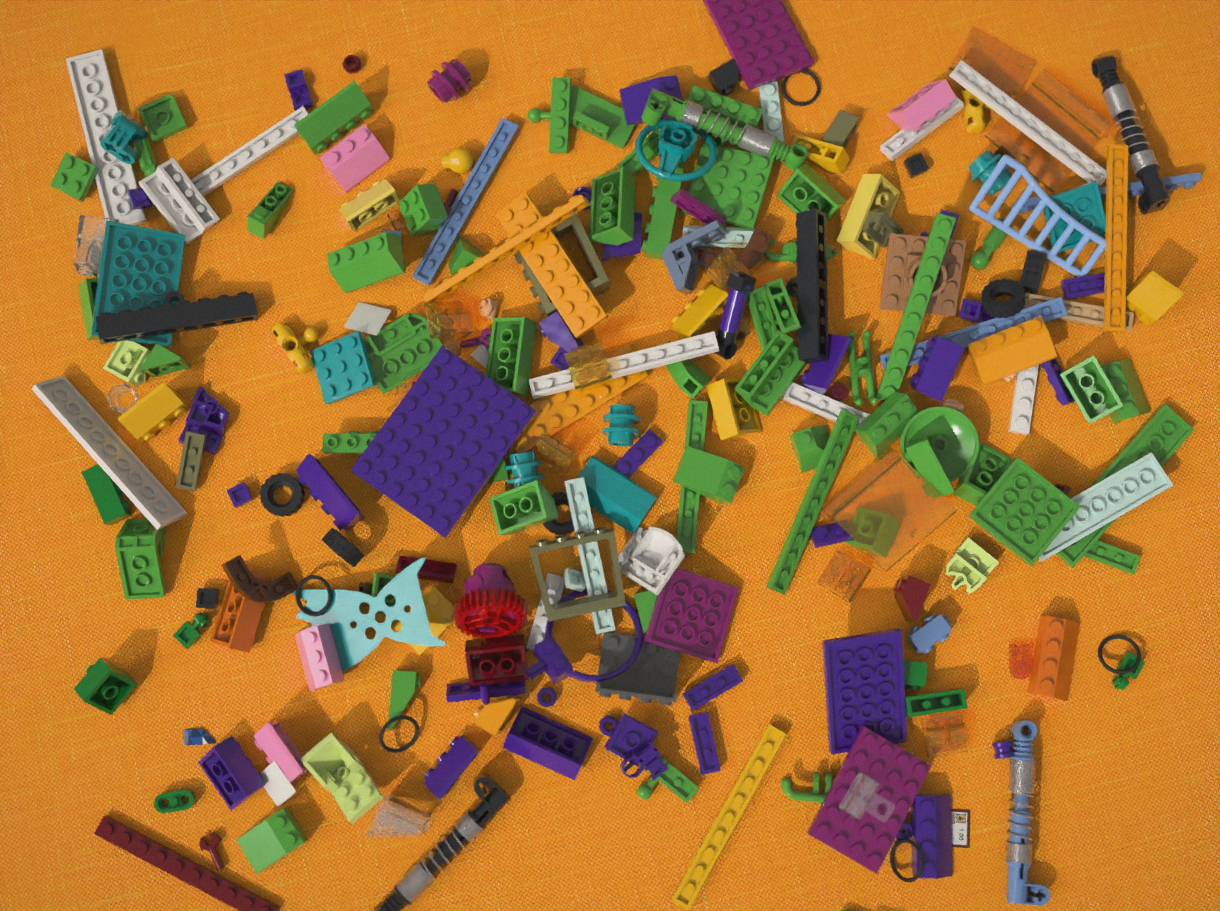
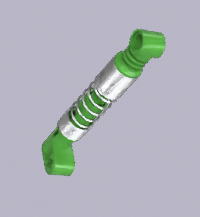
[642,88,808,171]

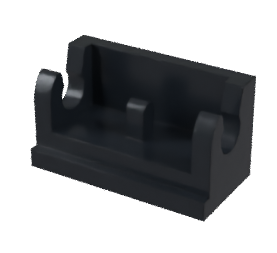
[1020,250,1047,295]

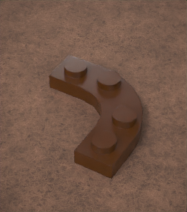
[700,227,773,275]
[221,555,298,603]

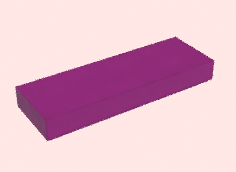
[670,189,727,225]

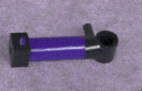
[714,272,756,360]

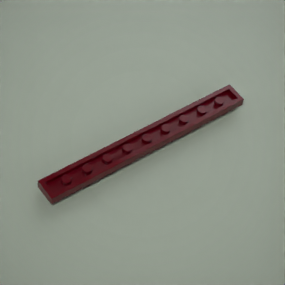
[94,815,280,911]

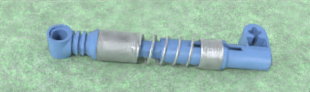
[1005,720,1050,906]

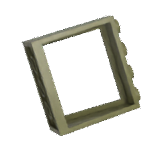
[514,213,609,317]

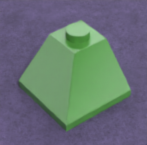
[789,425,830,473]

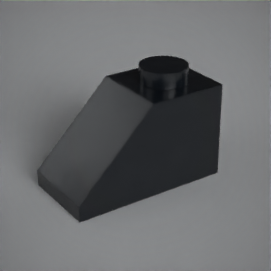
[708,59,740,96]

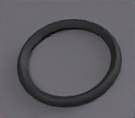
[782,69,820,106]
[296,575,332,616]
[1098,635,1141,674]
[379,716,419,753]
[890,839,924,882]

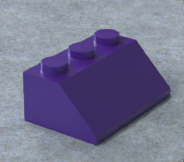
[800,333,851,395]
[911,334,965,402]
[424,735,481,800]
[198,736,266,811]

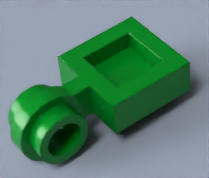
[173,612,210,649]
[1112,652,1145,690]

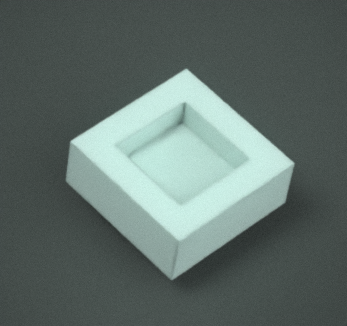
[563,567,586,592]

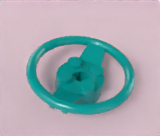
[635,119,717,181]

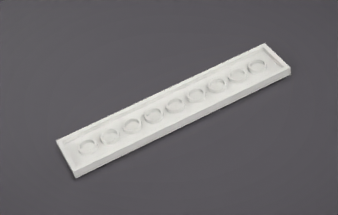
[66,49,147,226]
[32,375,187,530]

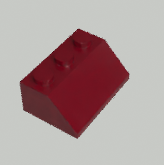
[465,634,529,686]

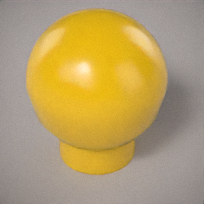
[442,148,474,174]

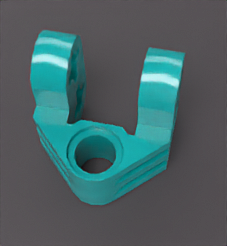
[100,109,147,164]

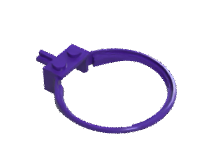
[525,588,643,685]

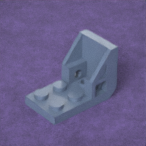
[662,220,728,295]

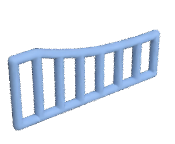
[969,155,1106,277]

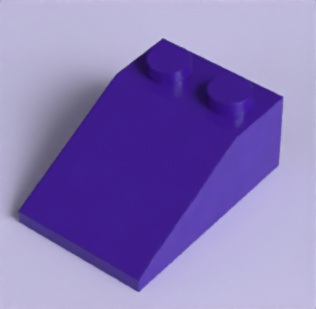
[619,75,682,125]

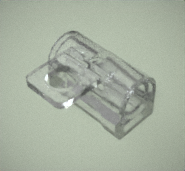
[838,773,895,823]

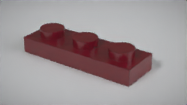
[395,556,457,584]

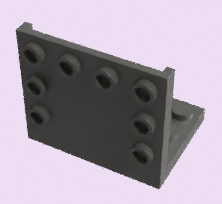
[595,632,680,706]

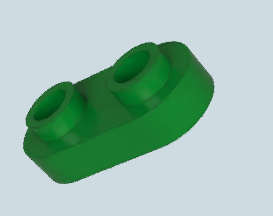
[154,789,196,813]

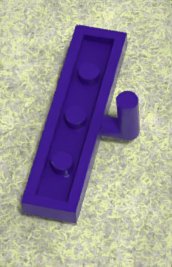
[446,681,526,705]

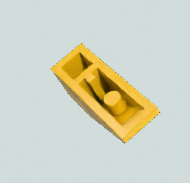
[789,134,850,175]

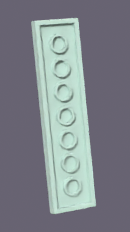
[1039,452,1173,562]

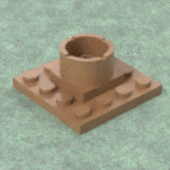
[879,233,966,316]

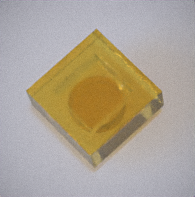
[387,208,407,231]

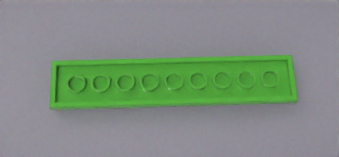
[1056,404,1194,568]

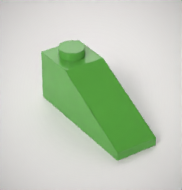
[763,278,801,334]
[387,670,422,730]

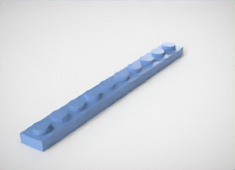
[412,117,519,287]
[1012,172,1202,214]
[879,297,1068,371]

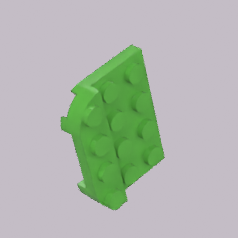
[364,313,443,395]

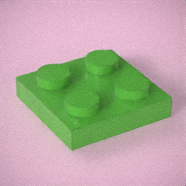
[138,93,188,143]
[50,152,99,202]

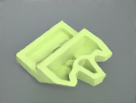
[946,537,999,594]

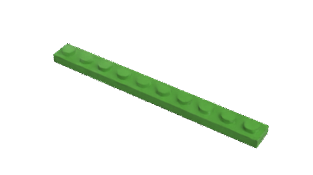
[876,212,956,401]
[766,409,859,595]

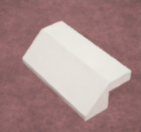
[139,158,220,245]

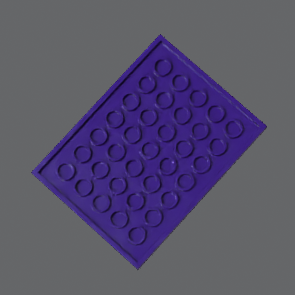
[350,346,537,538]

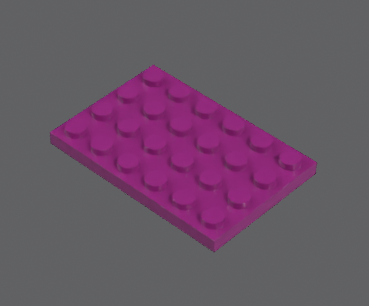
[703,0,815,91]
[807,726,931,874]

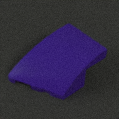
[602,212,642,262]
[179,386,229,455]

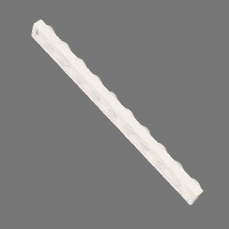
[949,60,1106,188]
[529,331,719,399]

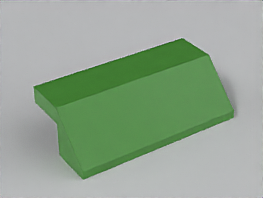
[735,330,807,417]

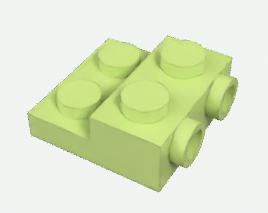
[102,341,151,387]

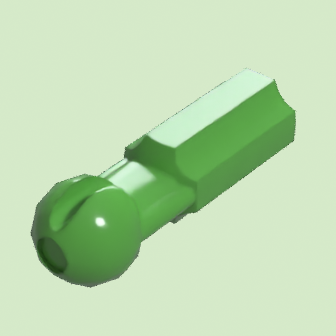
[133,139,157,177]
[971,218,1012,270]

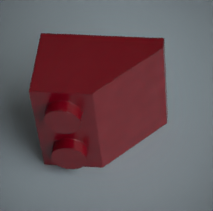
[893,575,931,622]

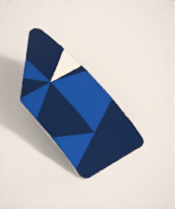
[183,728,216,746]

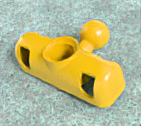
[961,86,994,133]
[272,321,319,374]

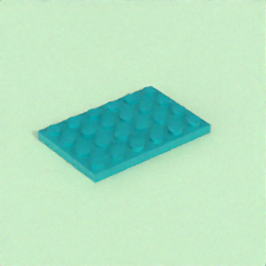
[91,220,185,347]

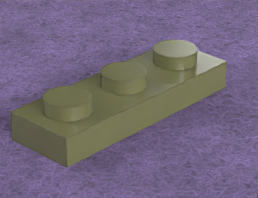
[176,430,207,491]

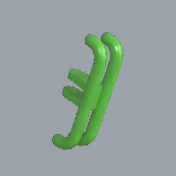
[848,330,878,406]
[781,772,831,803]

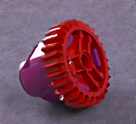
[454,563,527,639]

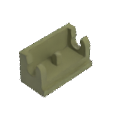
[822,109,859,149]
[862,211,904,248]

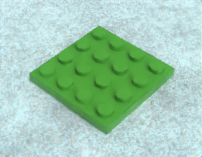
[682,143,775,229]
[968,457,1080,567]

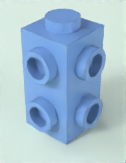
[906,614,952,654]

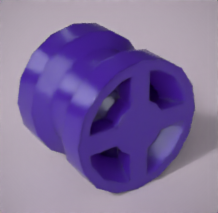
[992,740,1014,759]

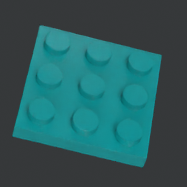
[1040,181,1106,253]
[310,331,377,405]

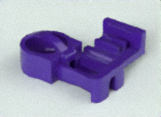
[620,741,667,780]

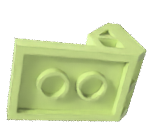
[301,732,384,824]

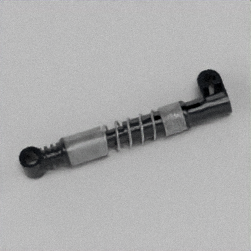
[1091,55,1170,215]
[373,773,511,911]

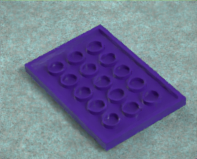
[822,628,907,755]

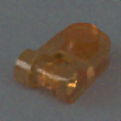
[1008,644,1031,680]

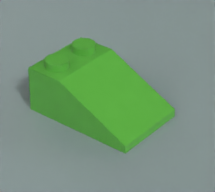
[953,441,1013,506]
[673,446,745,505]
[236,806,308,874]

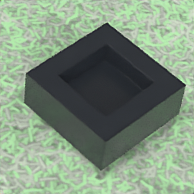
[903,153,929,179]
[196,588,219,609]

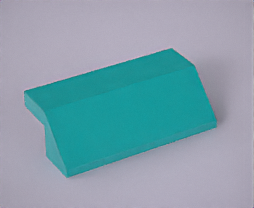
[577,455,657,534]

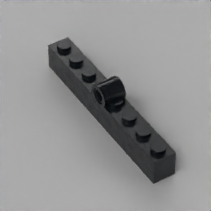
[786,208,829,364]
[95,291,258,344]

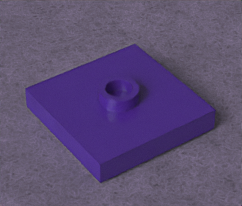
[604,713,659,767]

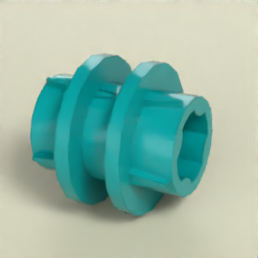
[968,150,1012,195]
[602,404,641,447]
[505,451,545,488]

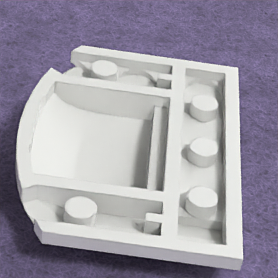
[611,527,685,595]

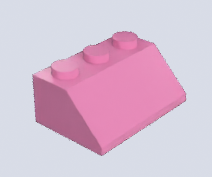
[887,79,957,132]
[320,124,390,193]
[295,624,345,692]
[254,721,309,783]

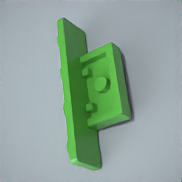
[322,431,378,453]

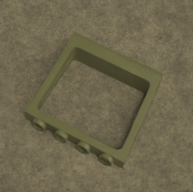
[529,527,626,621]

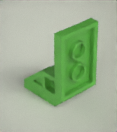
[115,518,166,599]

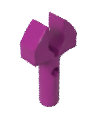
[461,329,492,349]

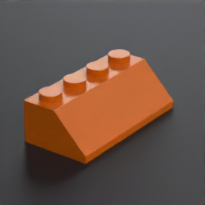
[210,571,272,653]
[1028,615,1079,701]

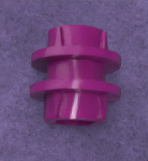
[427,59,472,103]

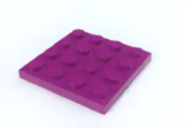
[644,568,739,663]

